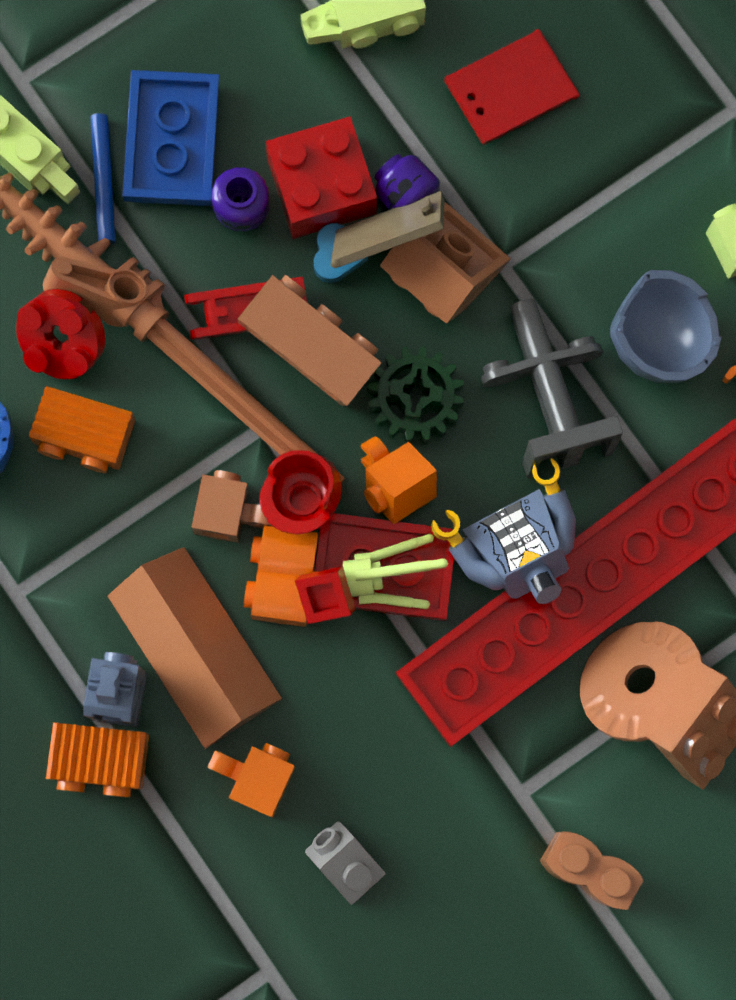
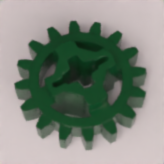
[367,346,465,444]

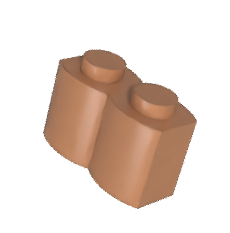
[540,832,644,910]

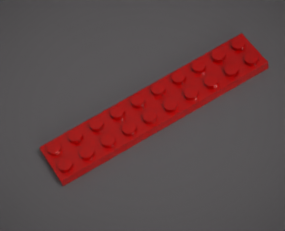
[395,418,736,747]

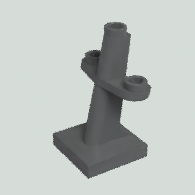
[481,299,623,479]

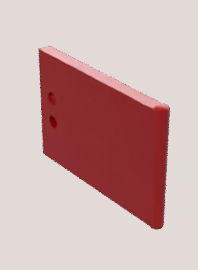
[444,29,580,146]

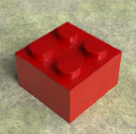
[265,116,377,239]

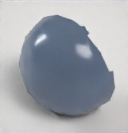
[610,270,722,383]

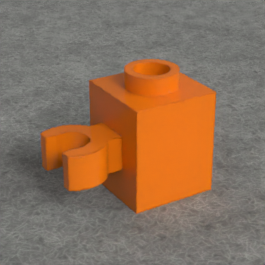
[361,436,437,524]
[207,743,296,818]

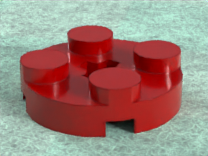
[16,289,106,379]

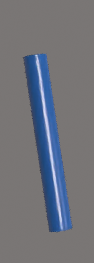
[90,114,116,245]

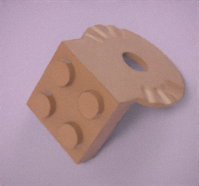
[580,621,736,790]

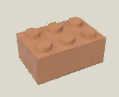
[238,275,382,406]

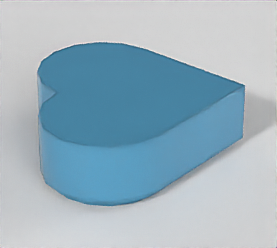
[314,223,368,283]

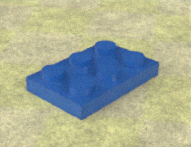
[123,70,220,206]

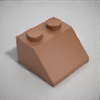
[380,202,511,324]

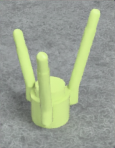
[343,534,448,609]

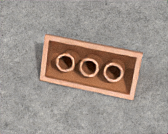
[108,547,282,749]

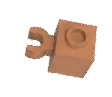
[191,470,273,543]

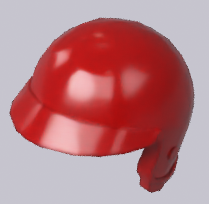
[259,450,342,535]

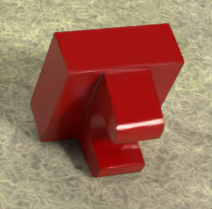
[295,566,356,624]

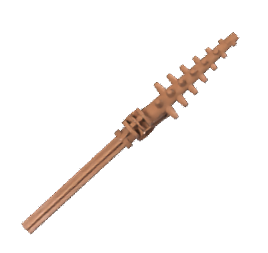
[0,172,345,482]

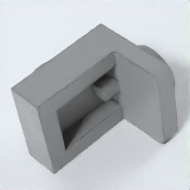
[305,821,386,905]

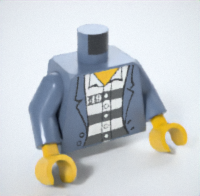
[432,458,576,604]

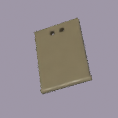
[331,191,445,268]

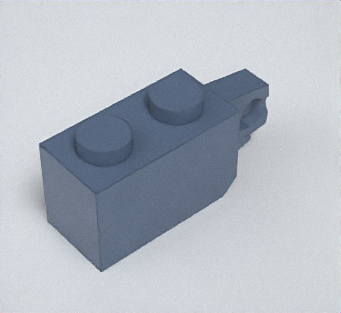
[83,652,147,728]

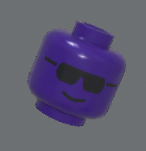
[374,154,440,210]
[211,167,270,232]

